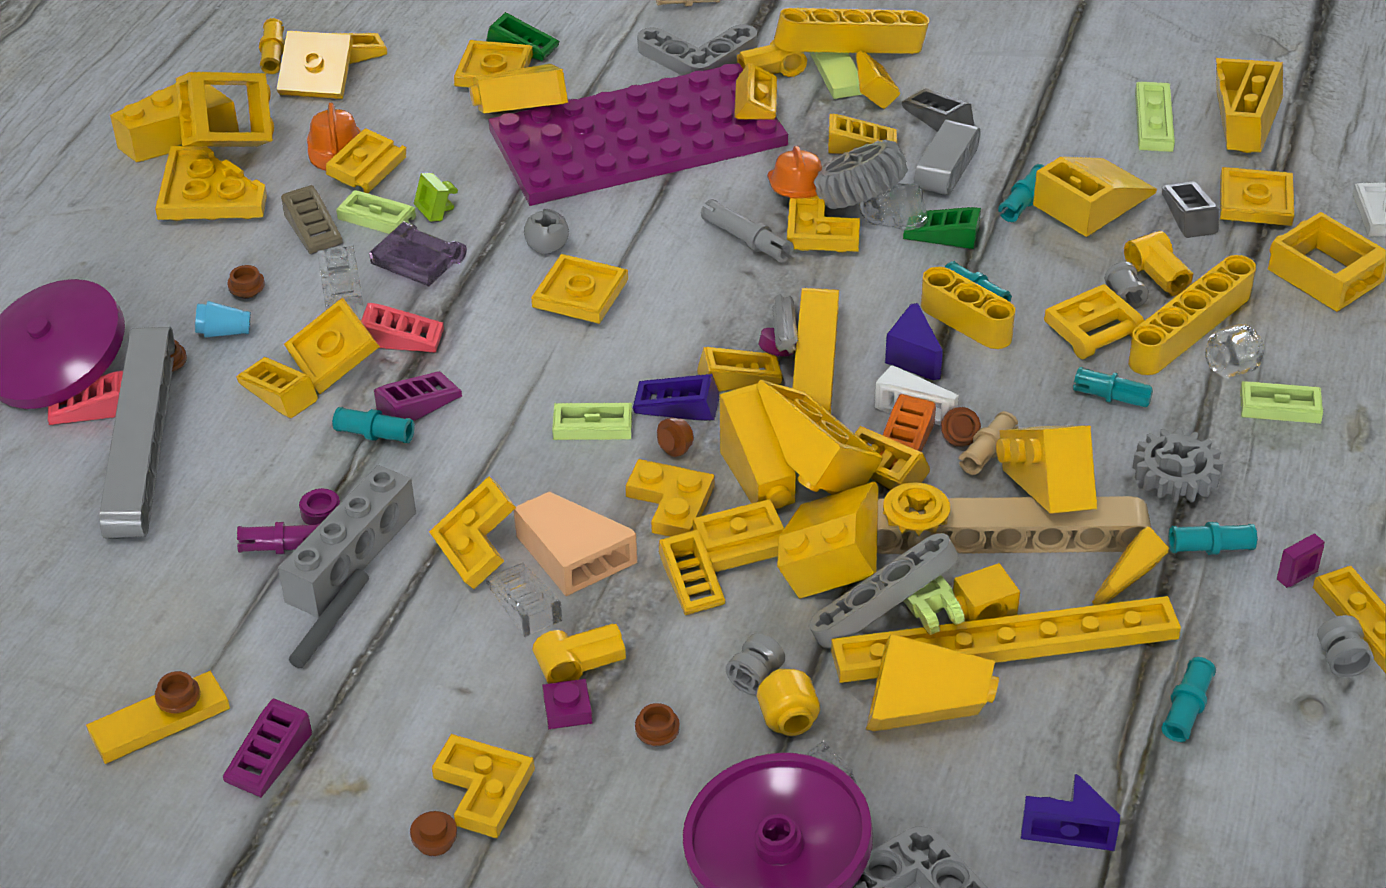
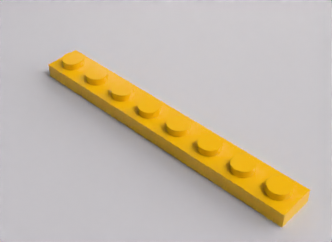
[831,596,1181,683]

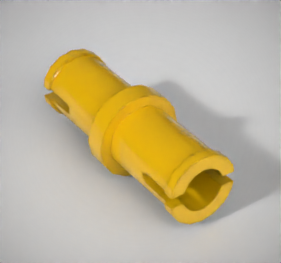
[259,18,285,74]

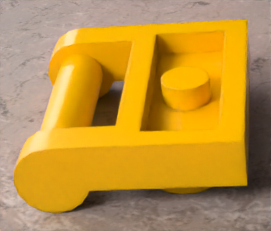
[1044,284,1145,359]

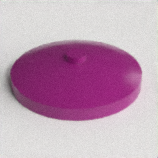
[0,279,125,409]
[683,753,873,888]

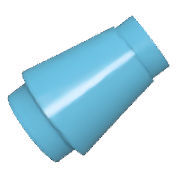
[195,301,251,338]

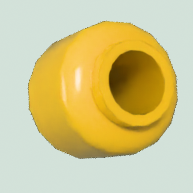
[757,669,820,736]

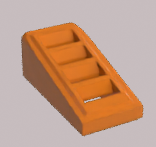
[880,394,936,470]

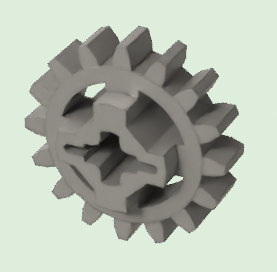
[1132,428,1223,502]

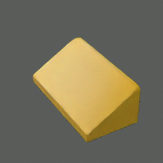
[735,63,777,120]

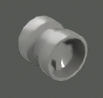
[1317,615,1374,677]
[726,633,785,695]

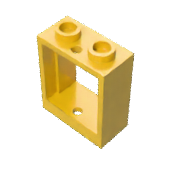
[175,72,274,147]
[1268,212,1386,312]

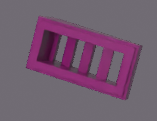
[374,371,462,421]
[223,698,312,798]

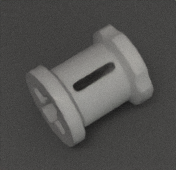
[1104,262,1149,309]

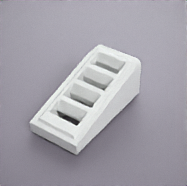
[875,365,959,425]

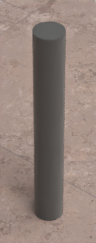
[289,569,369,668]

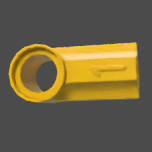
[737,40,807,77]
[1124,231,1194,296]
[532,623,626,684]

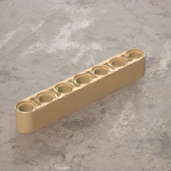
[877,496,1151,554]

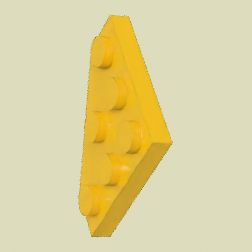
[155,146,267,221]

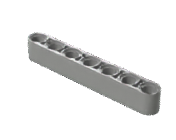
[99,327,175,538]

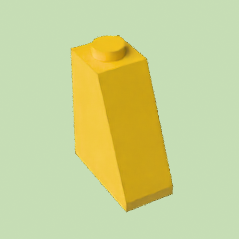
[469,64,568,113]
[720,383,796,509]
[866,634,999,731]

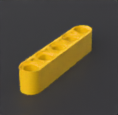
[774,8,930,54]
[1128,255,1256,375]
[792,288,839,414]

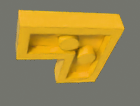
[787,196,860,252]
[625,459,715,537]
[429,476,516,589]
[432,734,535,839]

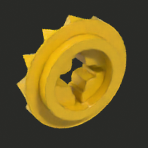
[883,482,950,536]

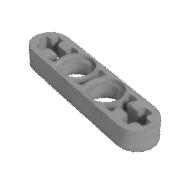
[809,533,959,648]

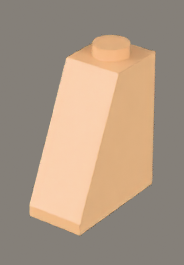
[514,492,637,596]

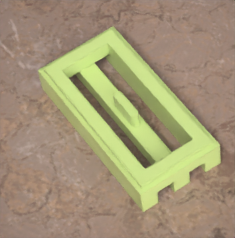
[336,190,416,237]
[1240,381,1323,424]
[552,403,632,440]

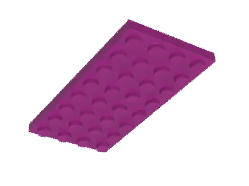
[488,63,788,206]

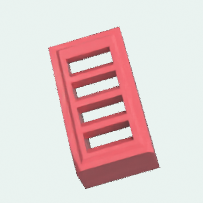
[361,303,444,353]
[48,371,123,425]

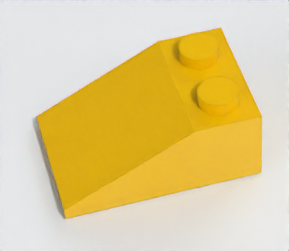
[756,379,883,495]
[777,481,878,599]

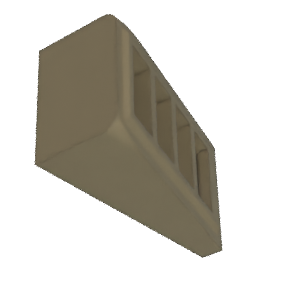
[281,185,343,254]

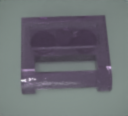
[369,222,467,286]

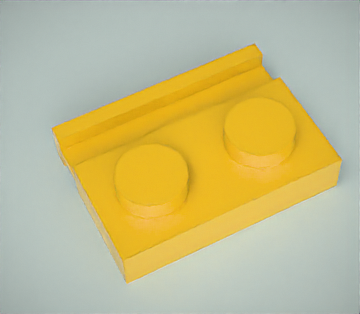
[326,128,407,193]
[693,499,784,572]

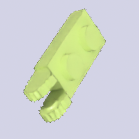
[903,575,965,635]

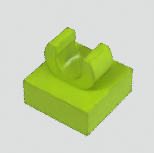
[413,173,458,222]

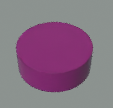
[758,328,797,357]
[299,488,340,525]

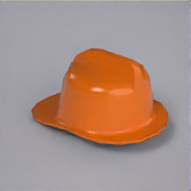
[307,102,361,171]
[767,146,822,199]

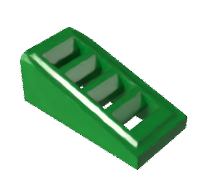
[486,12,560,61]
[903,207,981,249]

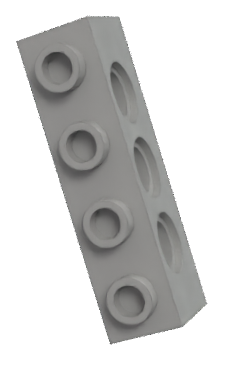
[278,465,416,618]

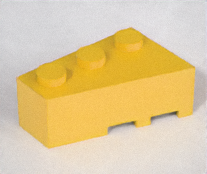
[1216,58,1283,153]
[110,83,239,163]
[996,425,1097,513]

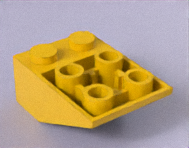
[1033,156,1157,237]

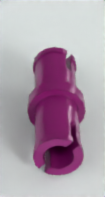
[237,522,320,554]

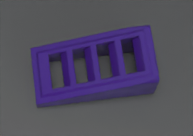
[633,374,719,421]

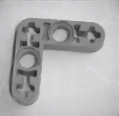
[637,24,757,75]
[852,826,988,888]

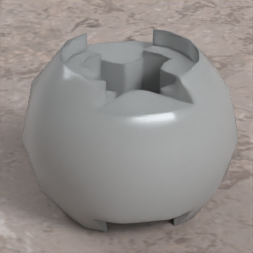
[524,209,569,254]

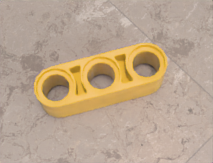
[921,266,1015,349]

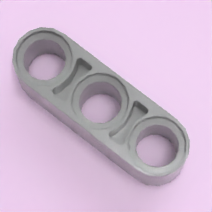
[914,120,981,195]

